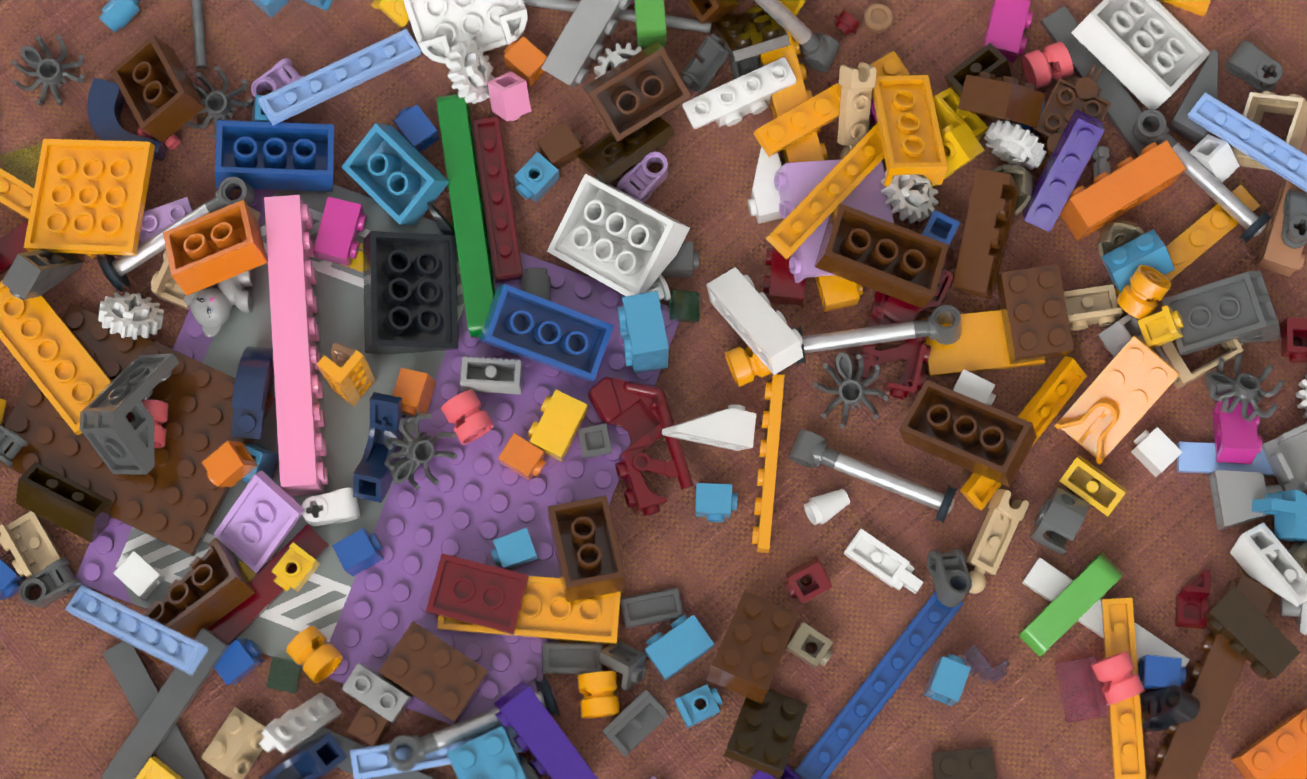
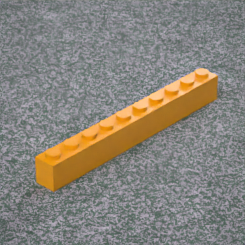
[758,30,863,312]

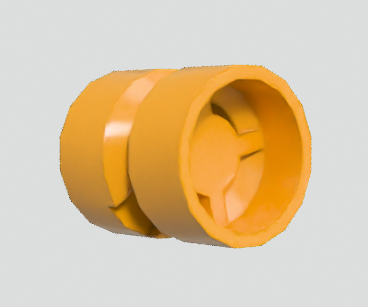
[1117,265,1171,319]
[725,345,772,387]
[286,626,343,683]
[578,671,620,718]

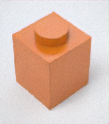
[504,36,547,87]
[392,368,437,416]
[498,433,547,481]
[202,441,258,487]

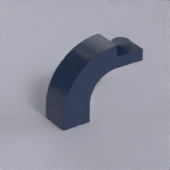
[87,78,167,162]
[231,346,274,439]
[353,392,406,503]
[259,732,348,779]

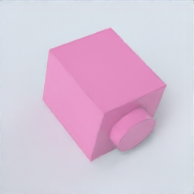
[487,72,531,121]

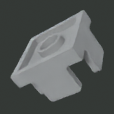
[1262,423,1307,492]

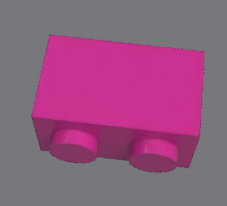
[983,0,1033,63]
[313,197,367,266]
[1212,397,1262,464]

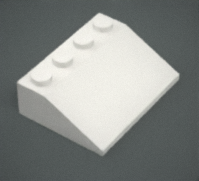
[1071,0,1210,110]
[547,174,690,296]

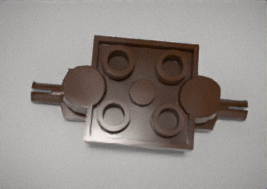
[1033,64,1111,178]

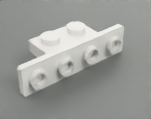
[682,58,796,129]
[259,693,342,753]

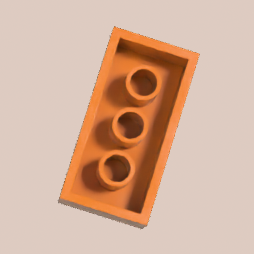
[1060,140,1186,242]

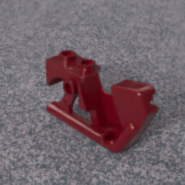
[857,269,953,399]
[588,377,694,516]

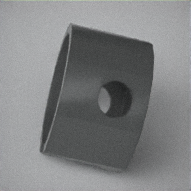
[1029,486,1090,555]

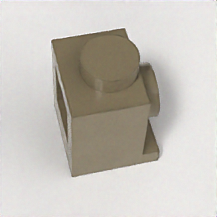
[785,622,834,669]

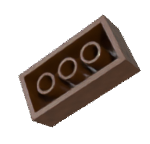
[814,203,949,308]
[899,380,1037,487]

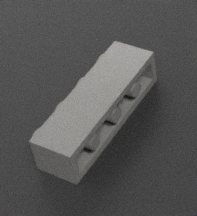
[541,0,632,88]

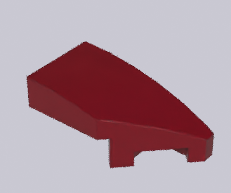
[1175,569,1210,629]

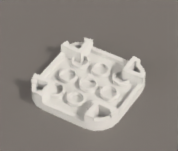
[403,0,528,64]

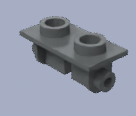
[681,34,729,93]

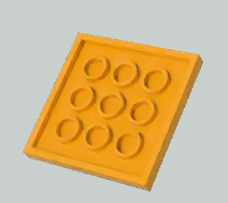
[24,139,155,256]

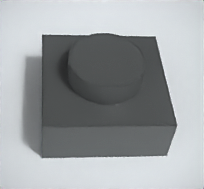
[578,423,612,460]

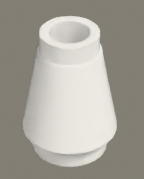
[804,489,850,525]

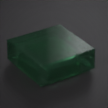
[669,289,700,323]
[266,656,303,693]

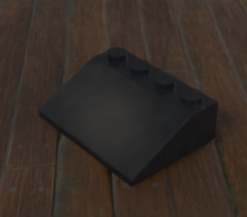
[363,231,458,354]

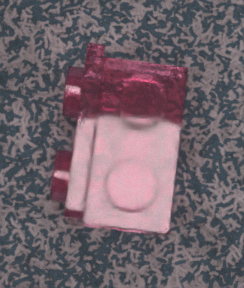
[1055,656,1110,723]

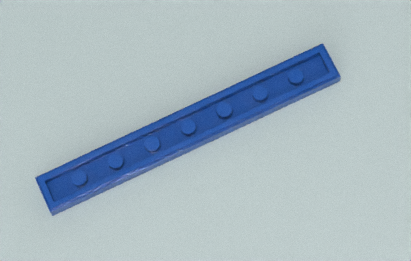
[794,591,964,779]

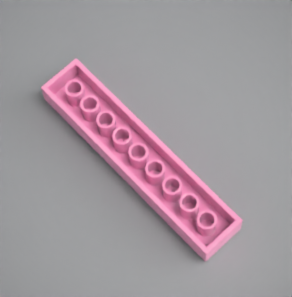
[264,195,329,496]

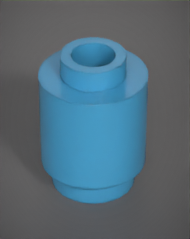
[98,0,140,33]

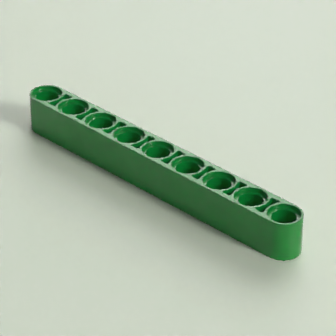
[437,93,496,338]

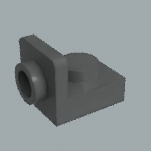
[598,640,646,691]

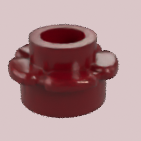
[834,10,860,36]

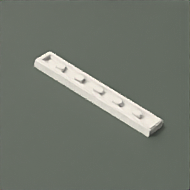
[1022,558,1189,667]

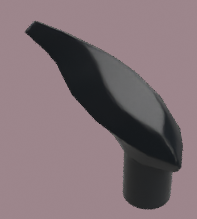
[427,202,457,246]

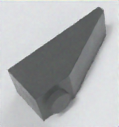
[1168,49,1218,145]
[2,249,84,300]

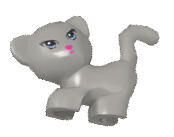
[184,269,255,337]

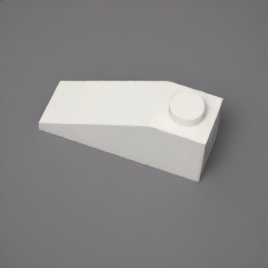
[747,146,782,224]
[662,405,756,451]
[1230,522,1307,607]

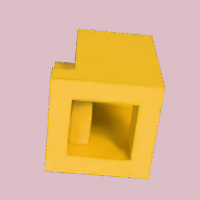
[271,543,320,592]

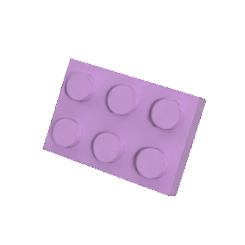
[214,470,305,574]

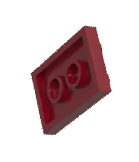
[426,553,529,635]

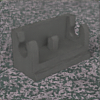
[602,690,669,757]

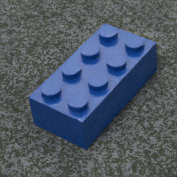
[215,120,334,192]
[478,284,614,381]

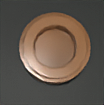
[864,3,893,34]

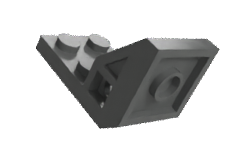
[1162,271,1281,356]
[79,353,179,474]

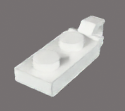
[844,529,923,594]

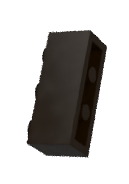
[16,462,112,542]
[1203,587,1301,680]

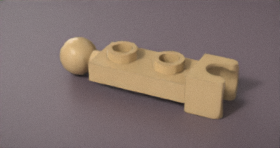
[837,62,876,160]
[966,489,1029,594]

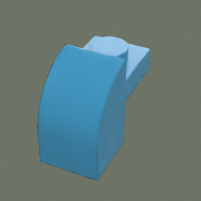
[1252,490,1307,542]

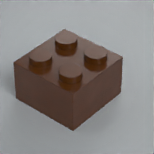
[958,72,1045,128]

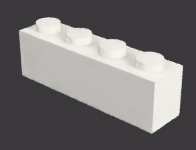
[706,267,803,375]

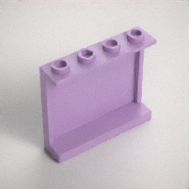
[774,159,894,283]

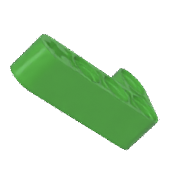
[634,0,667,49]
[1018,552,1123,657]

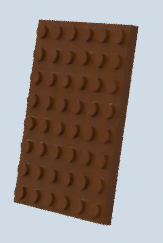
[0,303,276,556]

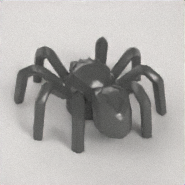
[12,35,86,107]
[186,66,254,139]
[813,352,888,429]
[1206,353,1285,422]
[384,412,458,490]

